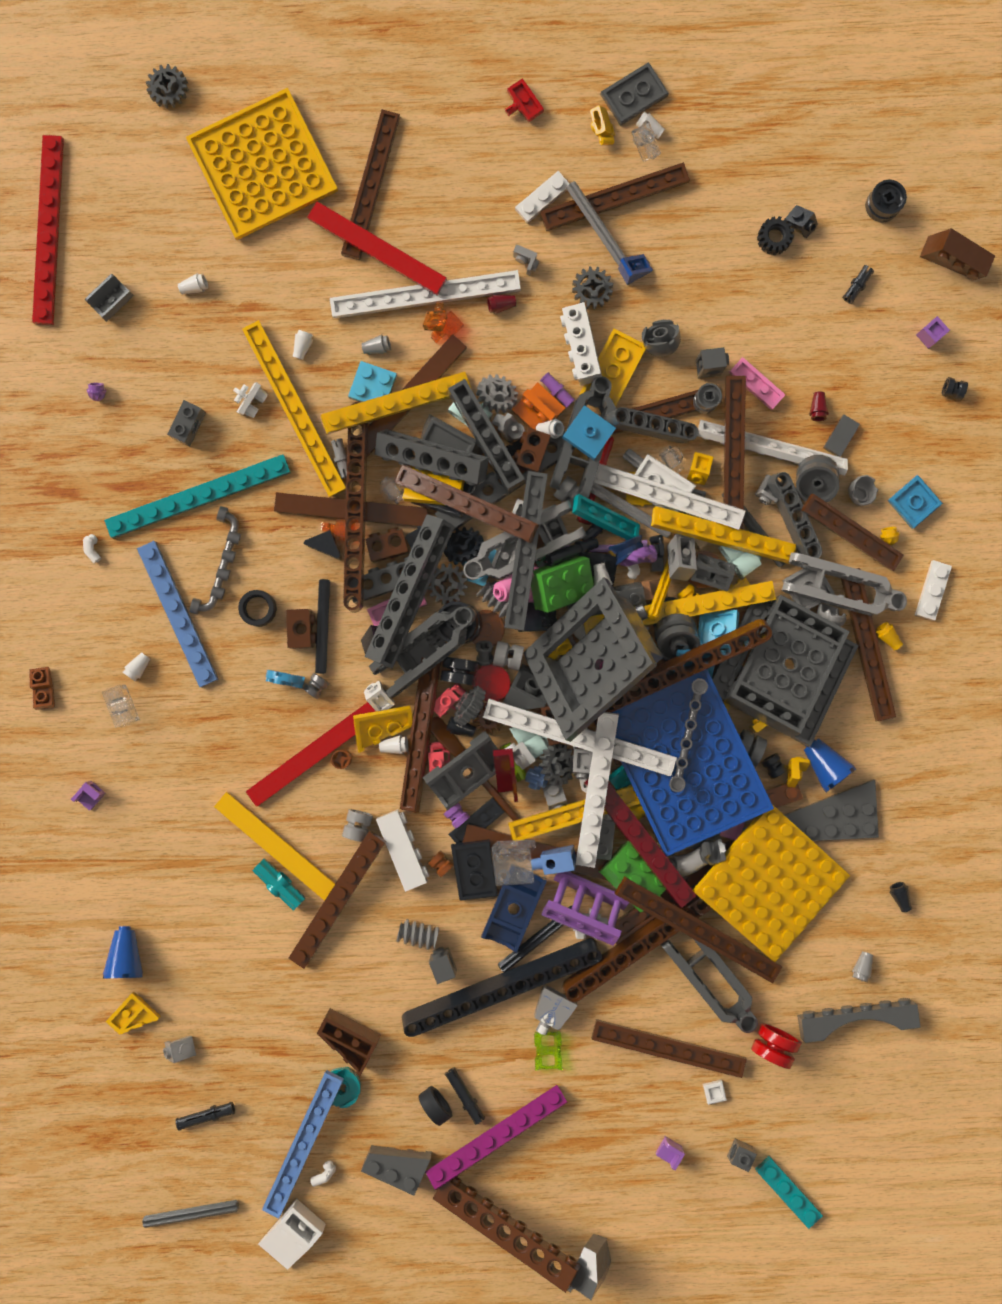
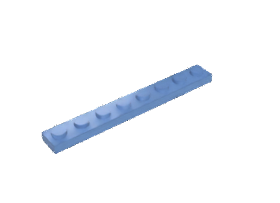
[137,541,219,687]
[262,1070,344,1219]

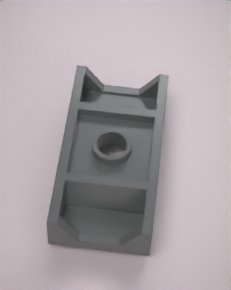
[423,731,499,811]

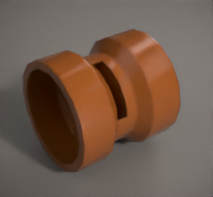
[331,749,352,769]
[427,850,454,878]

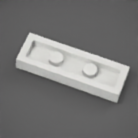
[515,171,569,224]
[915,560,952,621]

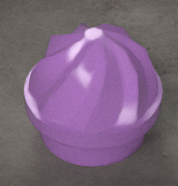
[86,383,107,401]

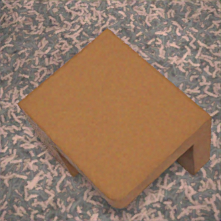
[640,579,668,601]

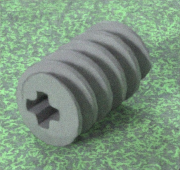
[476,581,508,620]
[396,919,439,950]

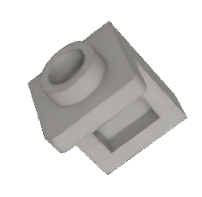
[755,475,782,505]
[543,784,568,810]
[163,1036,196,1063]

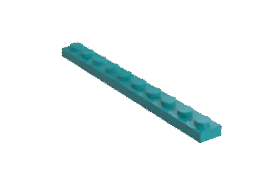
[104,454,291,538]

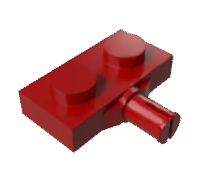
[505,78,544,123]

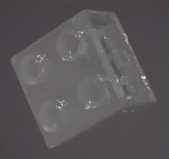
[491,840,536,886]

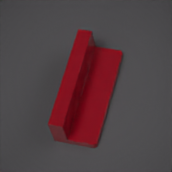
[493,748,518,802]

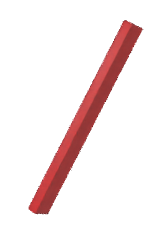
[307,201,447,295]
[245,702,376,807]

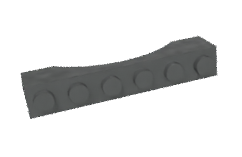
[797,998,921,1043]

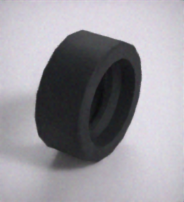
[238,590,277,627]
[418,1086,453,1126]

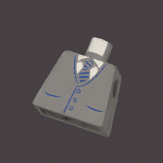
[534,984,577,1036]

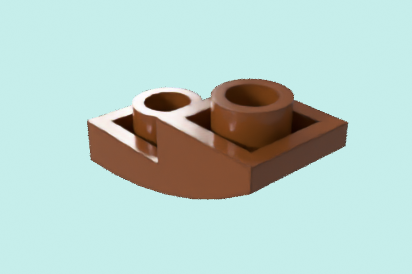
[29,667,55,710]

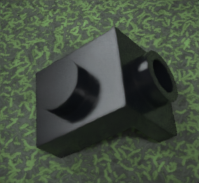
[786,205,818,238]

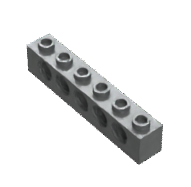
[448,379,525,493]
[375,429,489,485]

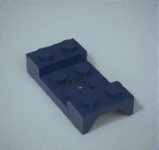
[481,864,547,953]

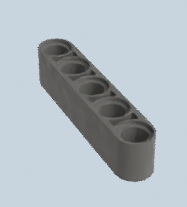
[606,407,698,443]
[768,472,822,558]

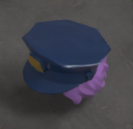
[608,535,657,567]

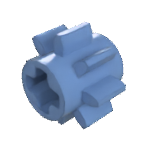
[525,766,548,790]

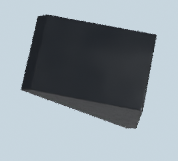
[303,530,342,561]

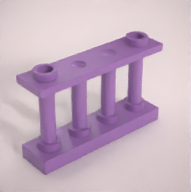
[541,871,629,946]

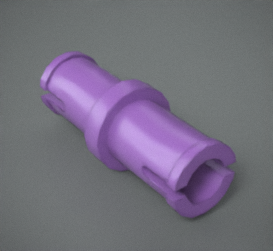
[540,372,575,408]

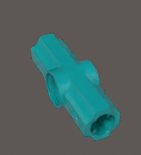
[252,858,306,911]

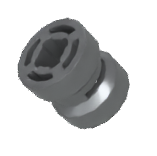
[303,673,329,699]

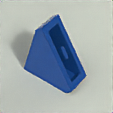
[618,254,653,285]

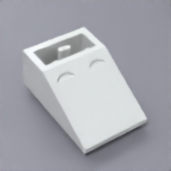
[258,1198,326,1270]

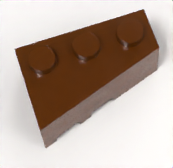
[920,228,995,280]
[317,1008,381,1076]

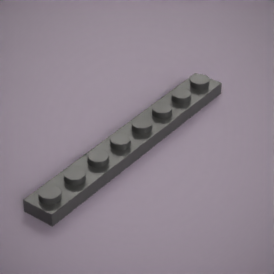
[504,471,547,631]

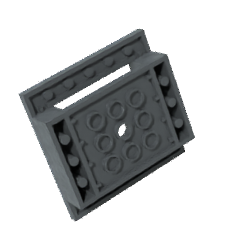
[523,577,663,742]
[712,595,859,747]

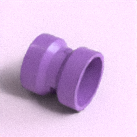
[444,802,470,829]

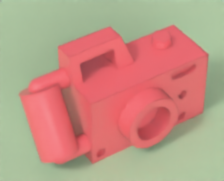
[434,683,467,717]
[428,742,450,772]

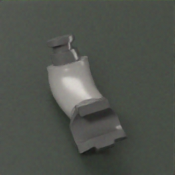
[669,839,726,877]

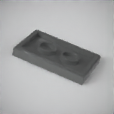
[600,62,669,126]

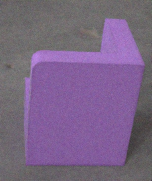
[916,316,950,349]
[71,781,106,810]
[656,1136,685,1170]

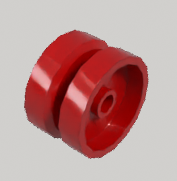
[751,1023,802,1069]

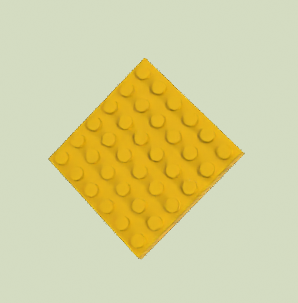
[186,88,338,241]
[693,804,850,962]

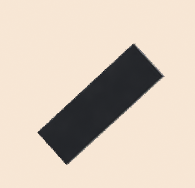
[448,797,505,843]

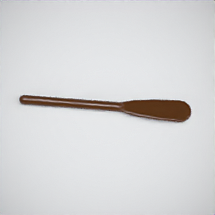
[431,717,521,821]

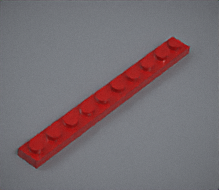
[32,135,64,325]

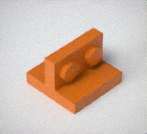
[512,382,565,430]

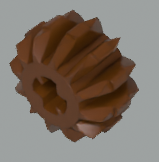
[473,703,504,735]

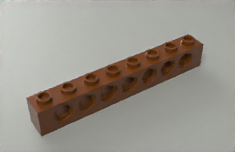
[433,1176,581,1293]

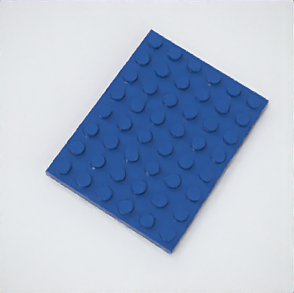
[612,669,774,857]

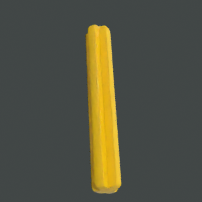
[647,560,672,621]

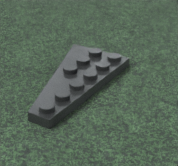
[785,779,879,841]

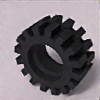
[757,216,794,255]

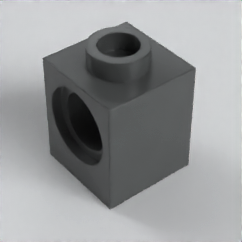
[727,1138,757,1172]

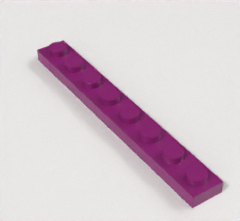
[425,1085,568,1190]

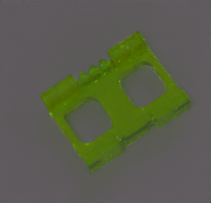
[534,1031,562,1071]

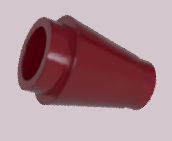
[487,295,516,314]
[809,391,829,422]

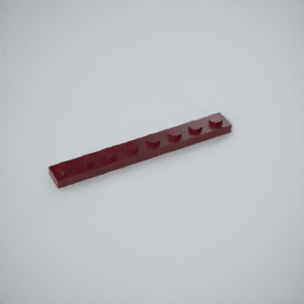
[584,779,697,908]

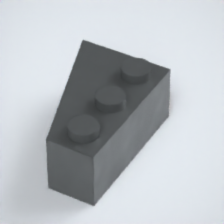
[361,1145,432,1196]

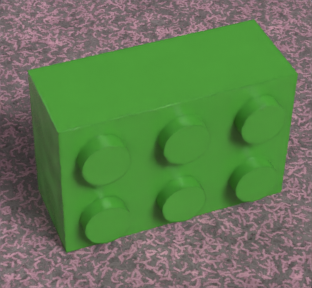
[531,556,594,613]
[599,841,665,913]

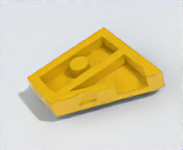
[106,992,161,1035]

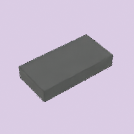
[823,415,860,457]

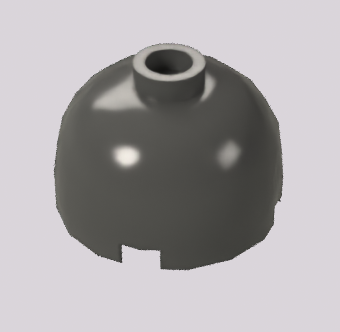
[642,319,681,357]

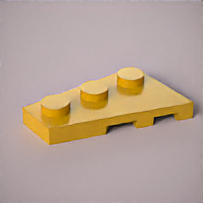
[353,705,413,753]

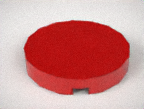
[473,664,510,702]

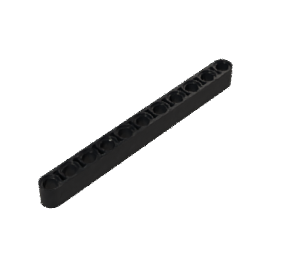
[402,938,602,1037]

